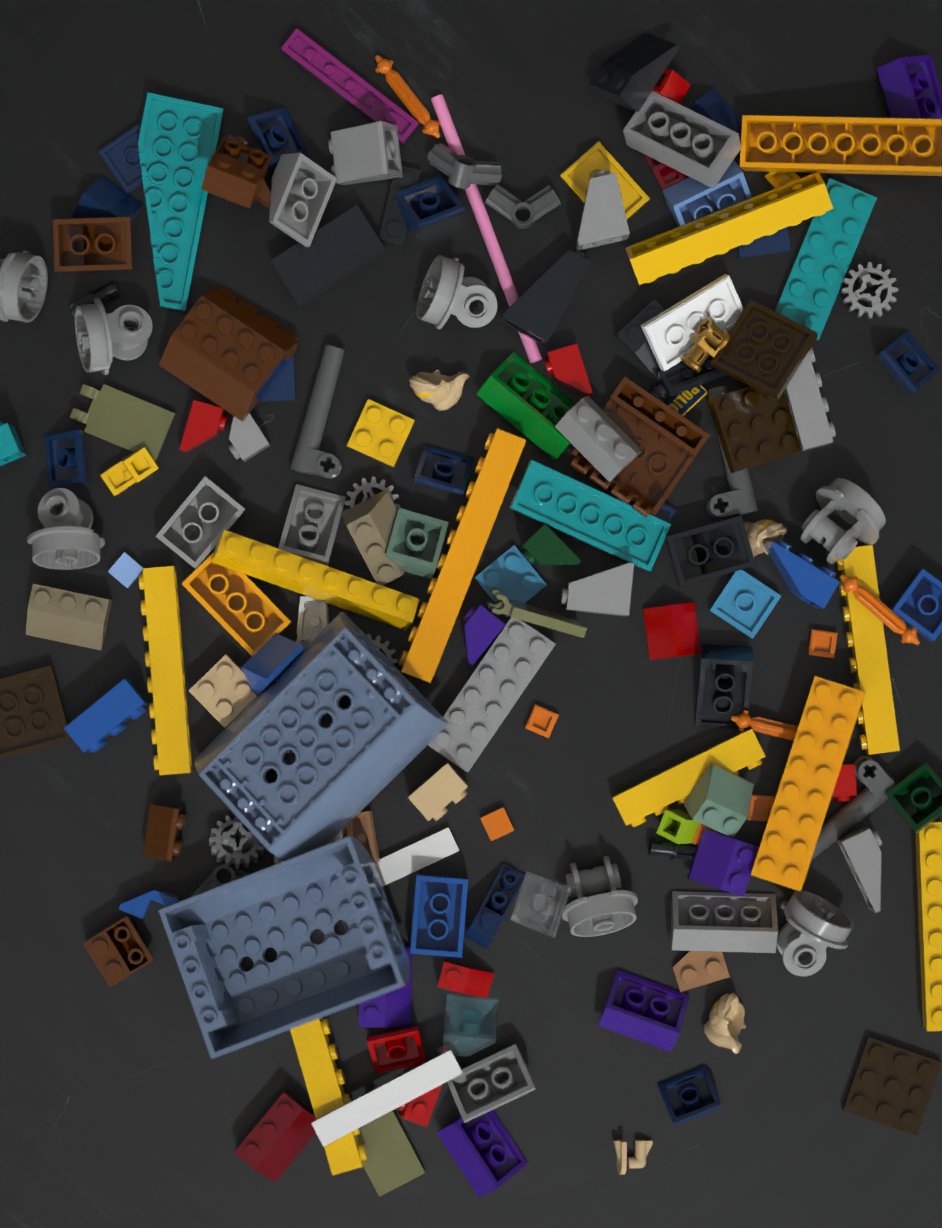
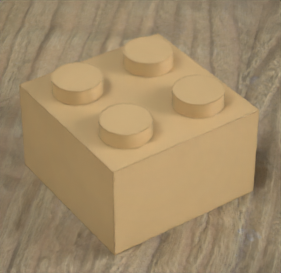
[189,655,257,728]
[408,762,468,821]

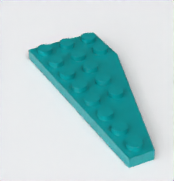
[137,92,224,312]

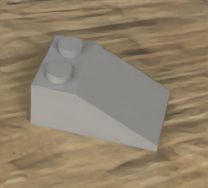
[269,153,337,247]
[278,484,346,566]
[837,827,882,913]

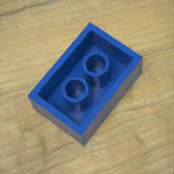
[64,679,149,753]
[410,874,468,958]

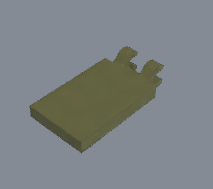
[70,384,176,461]
[486,588,587,638]
[357,1110,425,1197]

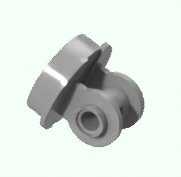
[0,251,48,323]
[416,255,497,329]
[75,298,152,375]
[800,478,886,564]
[27,488,105,570]
[561,855,638,937]
[777,890,854,976]

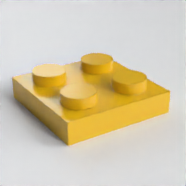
[347,399,415,468]

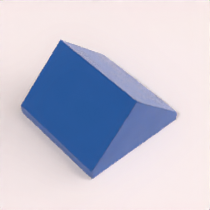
[241,633,304,696]

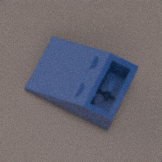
[763,540,840,609]

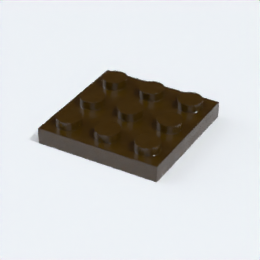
[710,299,818,400]
[708,387,802,473]
[0,665,72,759]
[842,1036,942,1136]

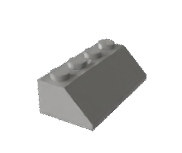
[671,891,778,953]

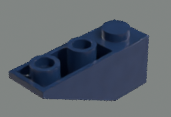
[464,863,526,949]

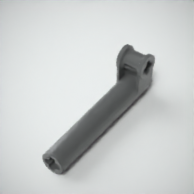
[290,345,345,479]
[706,385,758,519]
[812,755,897,860]

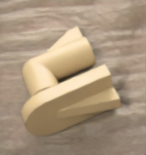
[613,1139,653,1175]

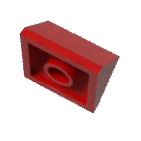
[643,603,700,660]
[366,1023,426,1074]

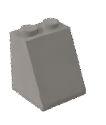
[329,121,403,185]
[576,170,630,251]
[561,563,634,617]

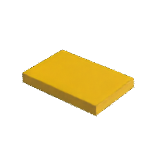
[560,141,650,219]

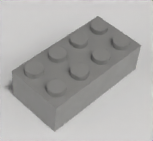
[623,91,741,189]

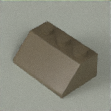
[340,490,405,586]
[26,584,112,651]

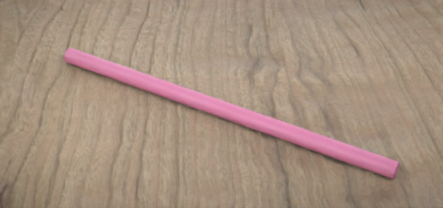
[431,95,542,364]

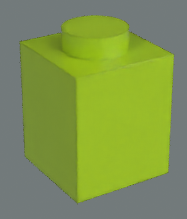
[657,809,699,844]

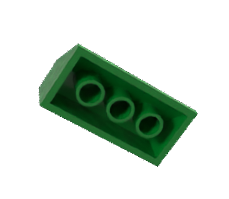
[476,352,576,461]

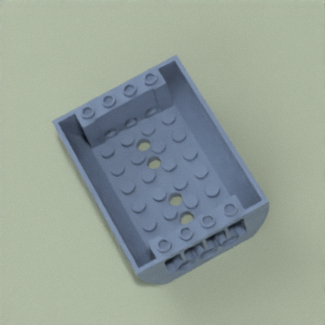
[194,612,449,861]
[158,836,410,1059]

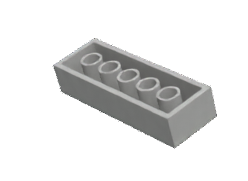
[428,617,556,773]

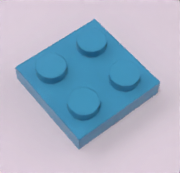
[474,545,547,617]
[709,570,781,639]

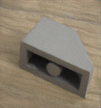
[228,413,270,462]

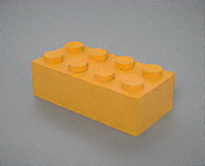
[181,552,293,656]

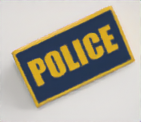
[661,385,708,416]

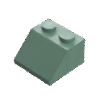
[385,508,449,579]
[683,763,754,838]

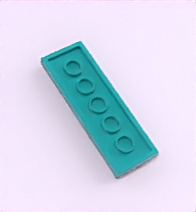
[775,178,877,341]
[509,460,671,572]

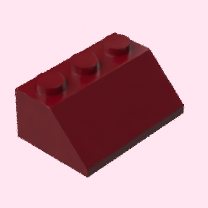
[234,1089,316,1182]

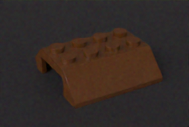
[159,287,299,422]
[569,376,710,518]

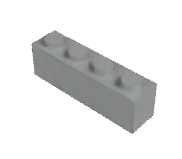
[784,347,836,451]

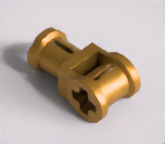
[681,317,730,372]

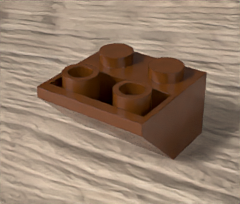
[201,137,272,209]
[143,803,187,861]
[83,916,154,987]

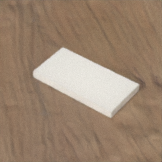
[641,274,744,371]

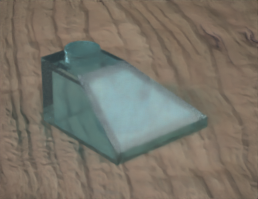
[442,994,499,1057]

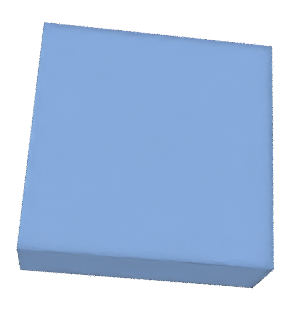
[108,552,143,588]

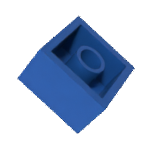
[890,569,942,642]

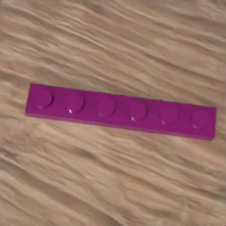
[281,28,419,144]

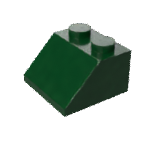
[522,524,581,567]
[885,762,942,833]

